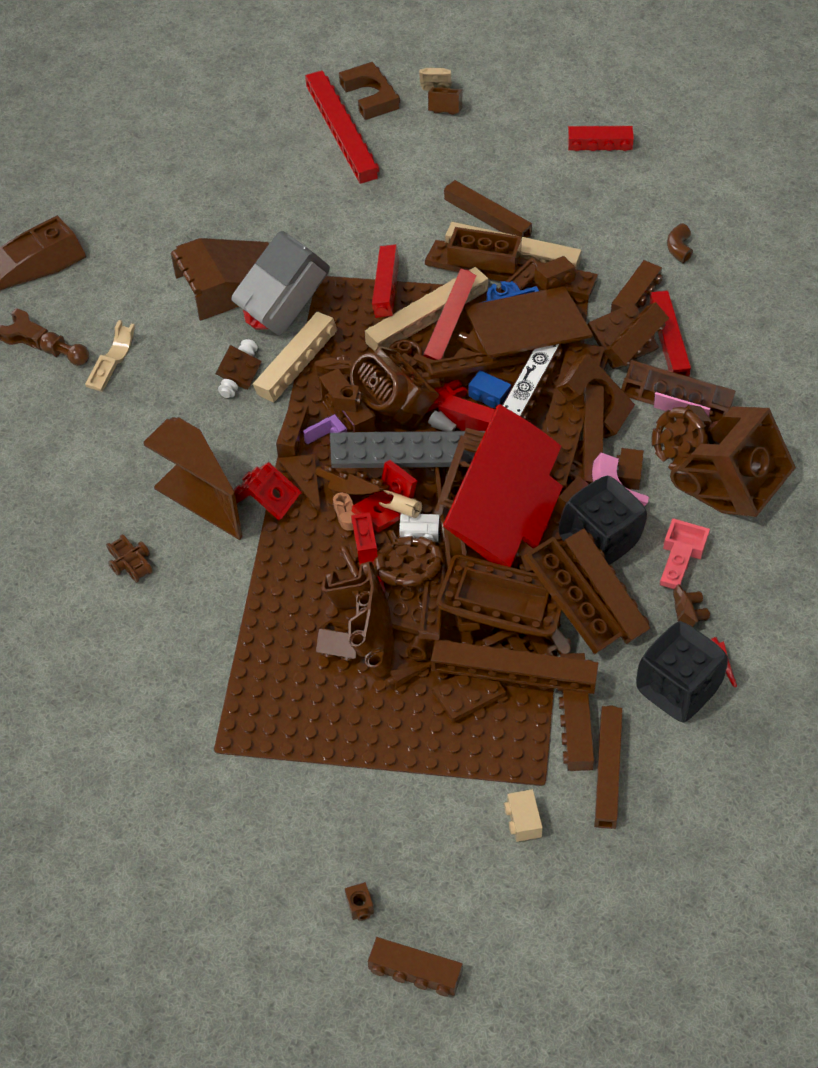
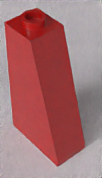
[438,395,495,431]

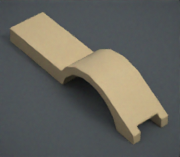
[85,320,135,392]

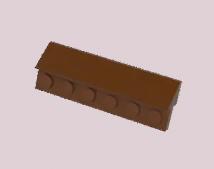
[621,360,736,423]

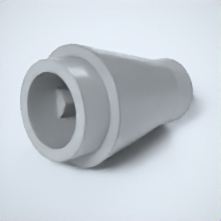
[428,411,457,432]

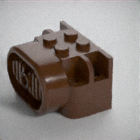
[350,346,439,429]

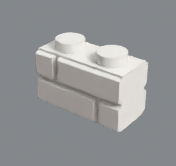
[399,514,439,542]

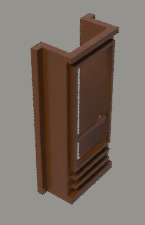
[434,428,484,515]

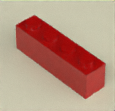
[568,126,634,151]

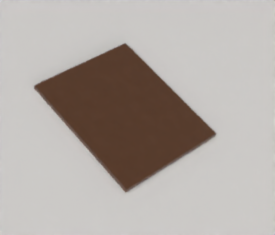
[464,286,593,358]

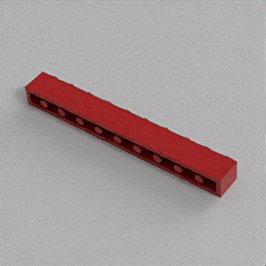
[305,70,379,184]

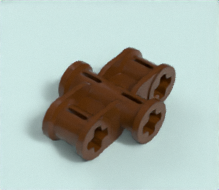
[106,534,153,583]

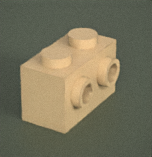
[504,789,542,842]

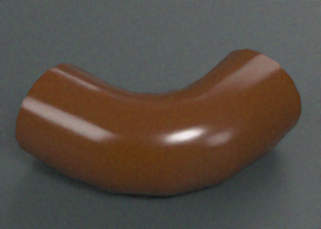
[667,223,693,264]

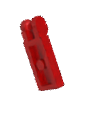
[427,380,468,412]

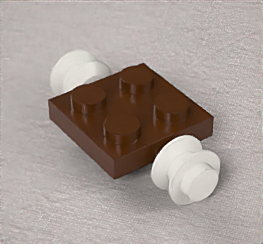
[215,339,262,398]

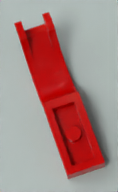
[351,512,385,593]

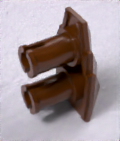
[673,584,710,627]

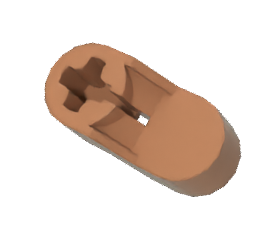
[333,493,355,530]

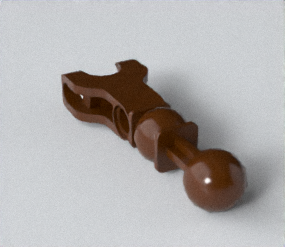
[0,308,89,366]

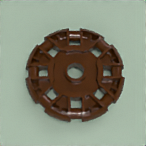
[651,407,708,471]
[374,536,444,587]

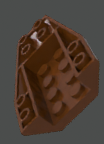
[0,215,86,290]

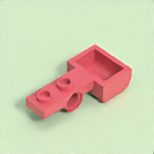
[660,518,710,589]

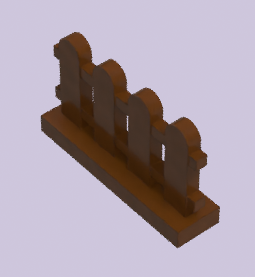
[482,621,572,656]

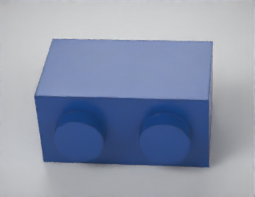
[469,371,511,409]

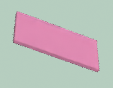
[654,392,710,417]

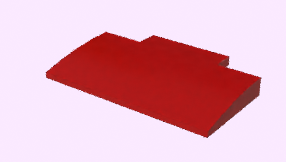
[443,404,563,567]

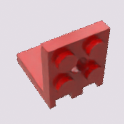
[351,460,417,533]
[233,462,301,520]

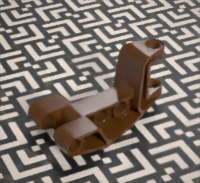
[322,561,395,677]

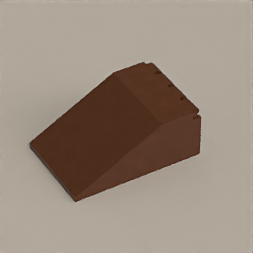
[171,238,269,321]
[143,417,242,540]

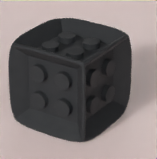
[559,475,647,565]
[636,621,728,723]

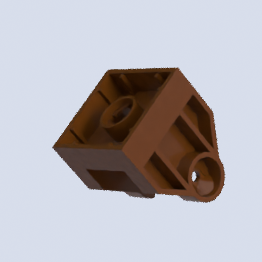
[670,406,796,517]

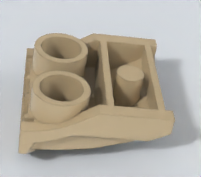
[419,68,452,90]

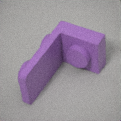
[303,414,347,444]

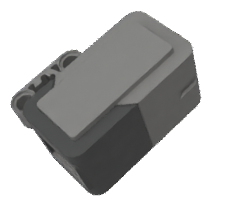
[232,231,330,335]

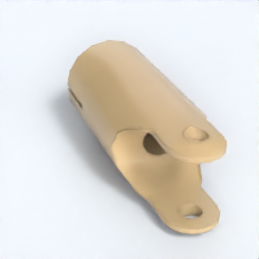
[379,490,422,518]

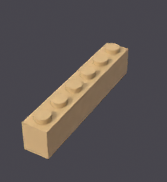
[253,312,337,402]

